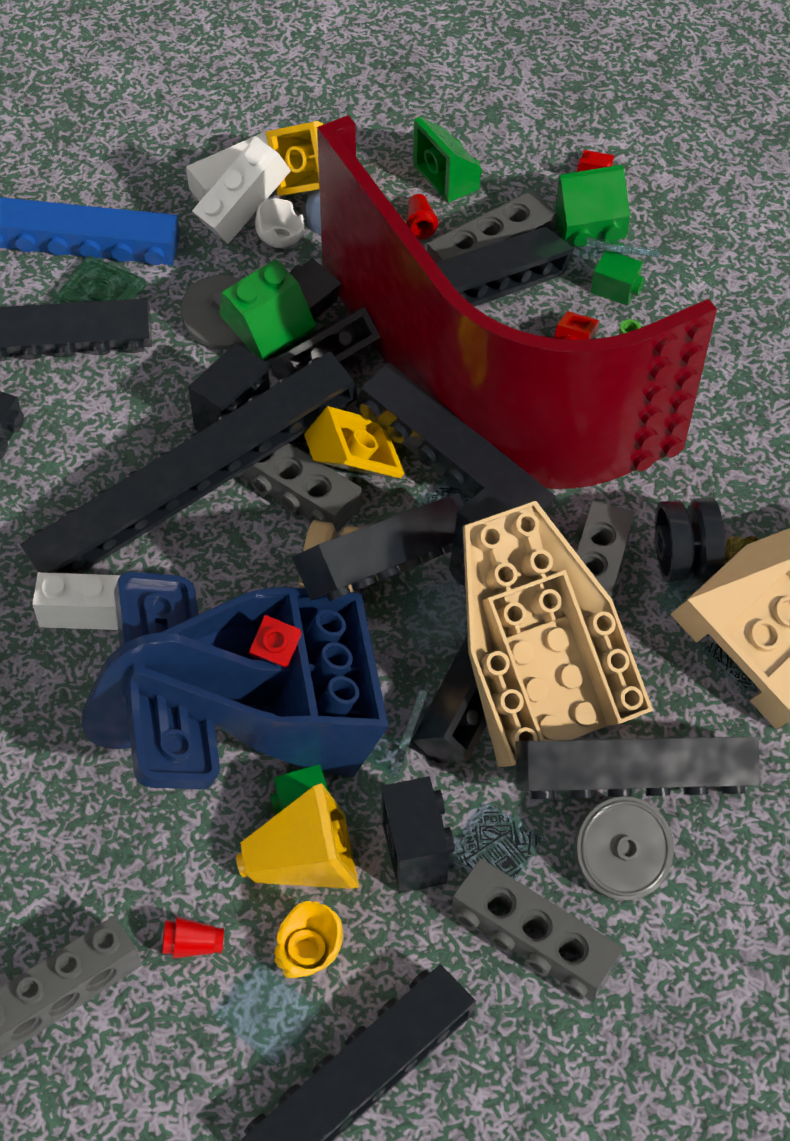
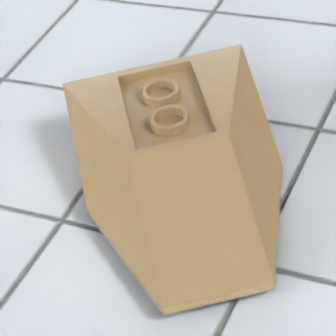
[463,501,653,767]
[670,528,790,729]

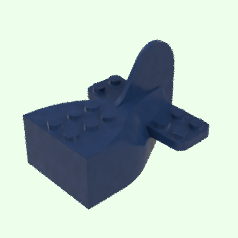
[82,572,389,790]

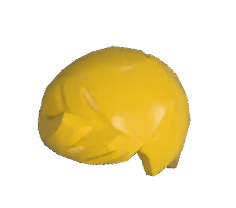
[274,901,343,978]

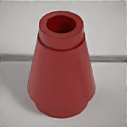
[406,194,438,239]
[162,916,224,959]

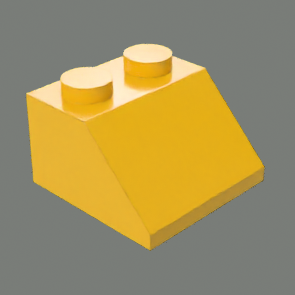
[304,406,405,479]

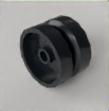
[655,497,725,583]

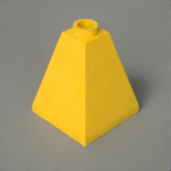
[265,121,323,196]
[236,783,359,889]

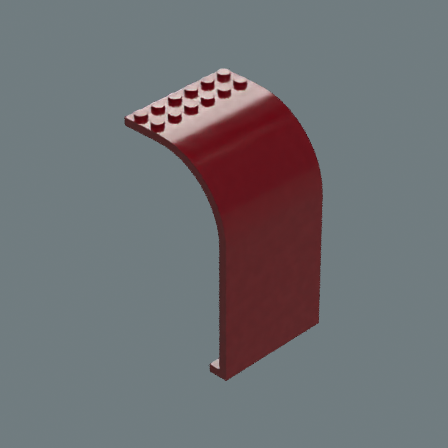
[317,115,717,489]

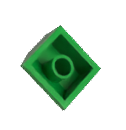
[413,116,482,203]
[555,165,630,247]
[219,259,316,362]

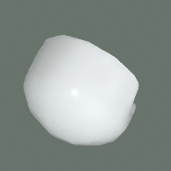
[255,198,304,248]

